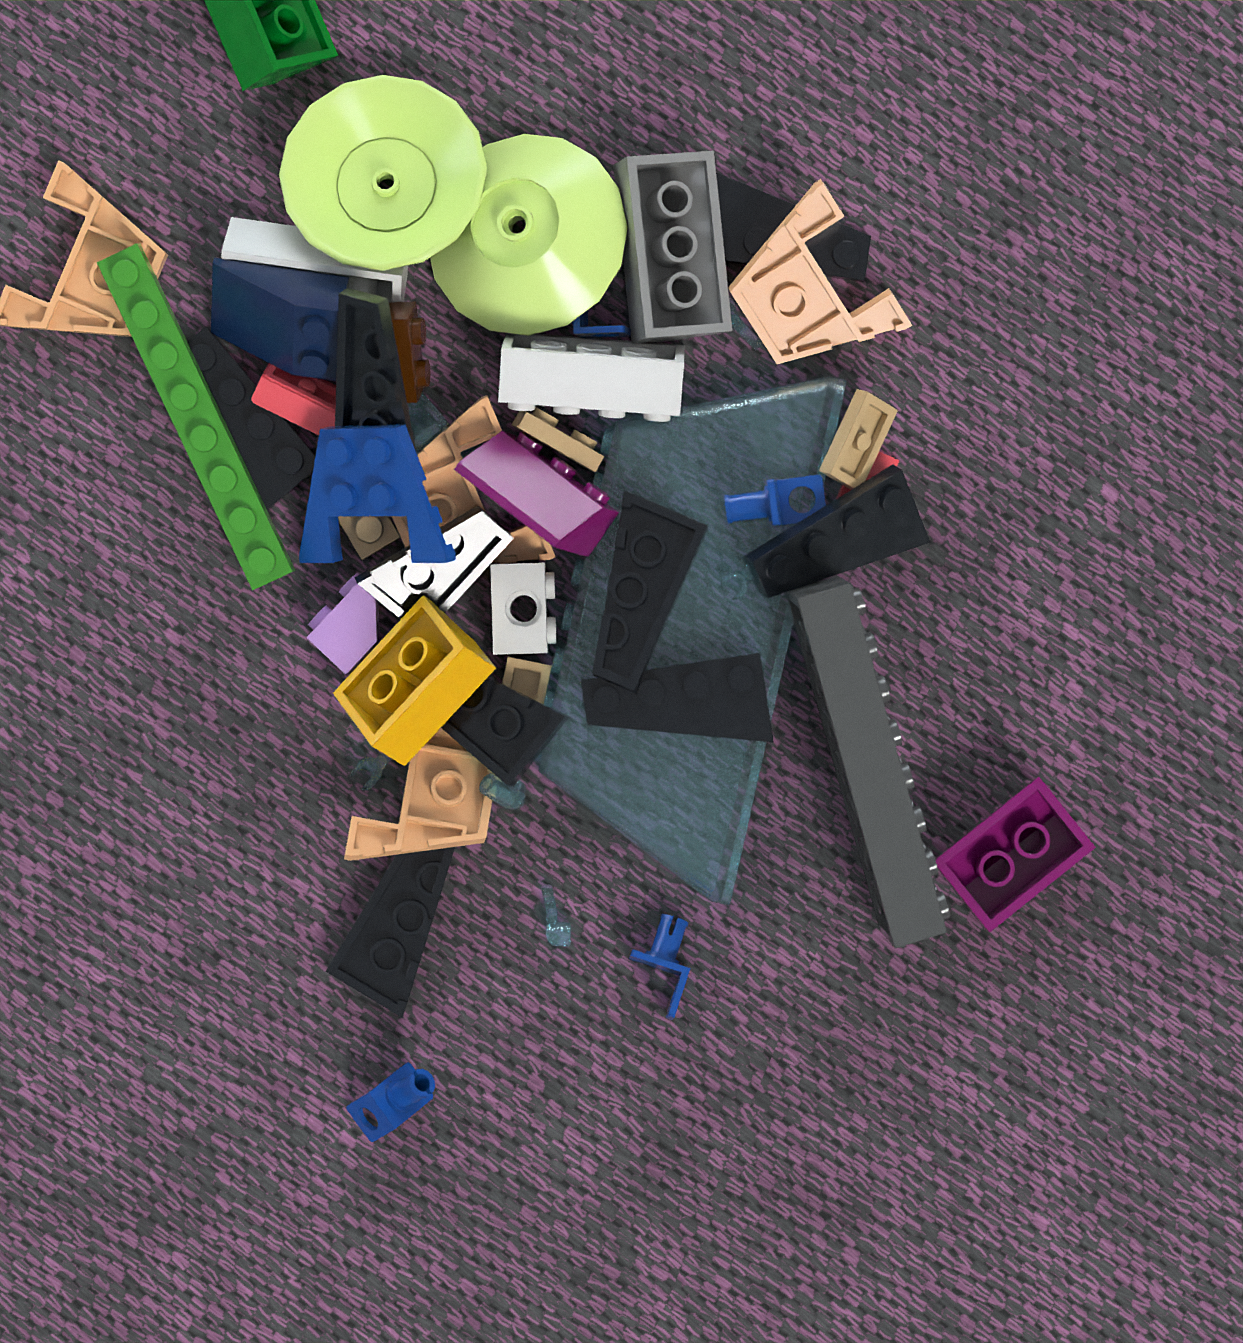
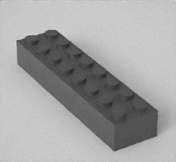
[785,575,950,948]

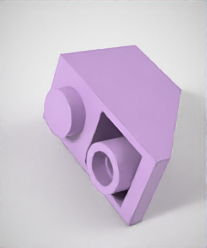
[306,573,380,675]

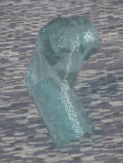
[479,773,526,810]

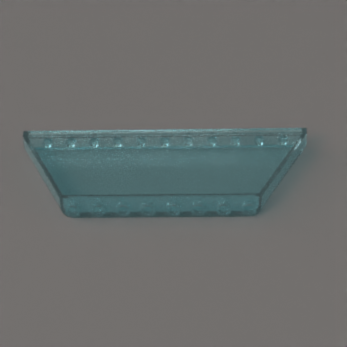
[535,376,846,906]

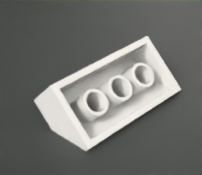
[221,217,408,302]
[498,333,685,422]

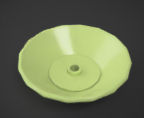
[279,75,487,271]
[430,134,628,336]

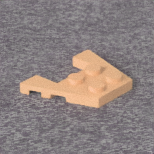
[0,160,168,337]
[728,179,912,364]
[392,395,556,564]
[344,728,496,861]

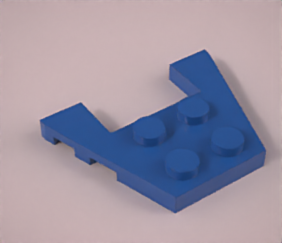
[299,425,456,563]

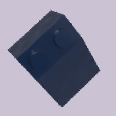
[211,258,349,381]

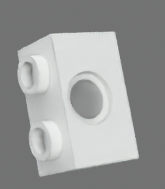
[490,563,557,655]

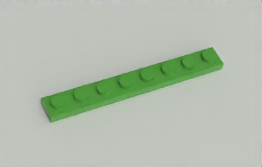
[97,243,295,591]

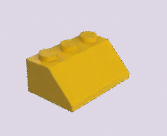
[333,595,496,766]

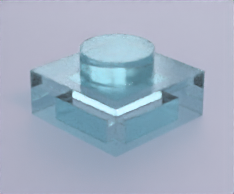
[407,392,449,453]

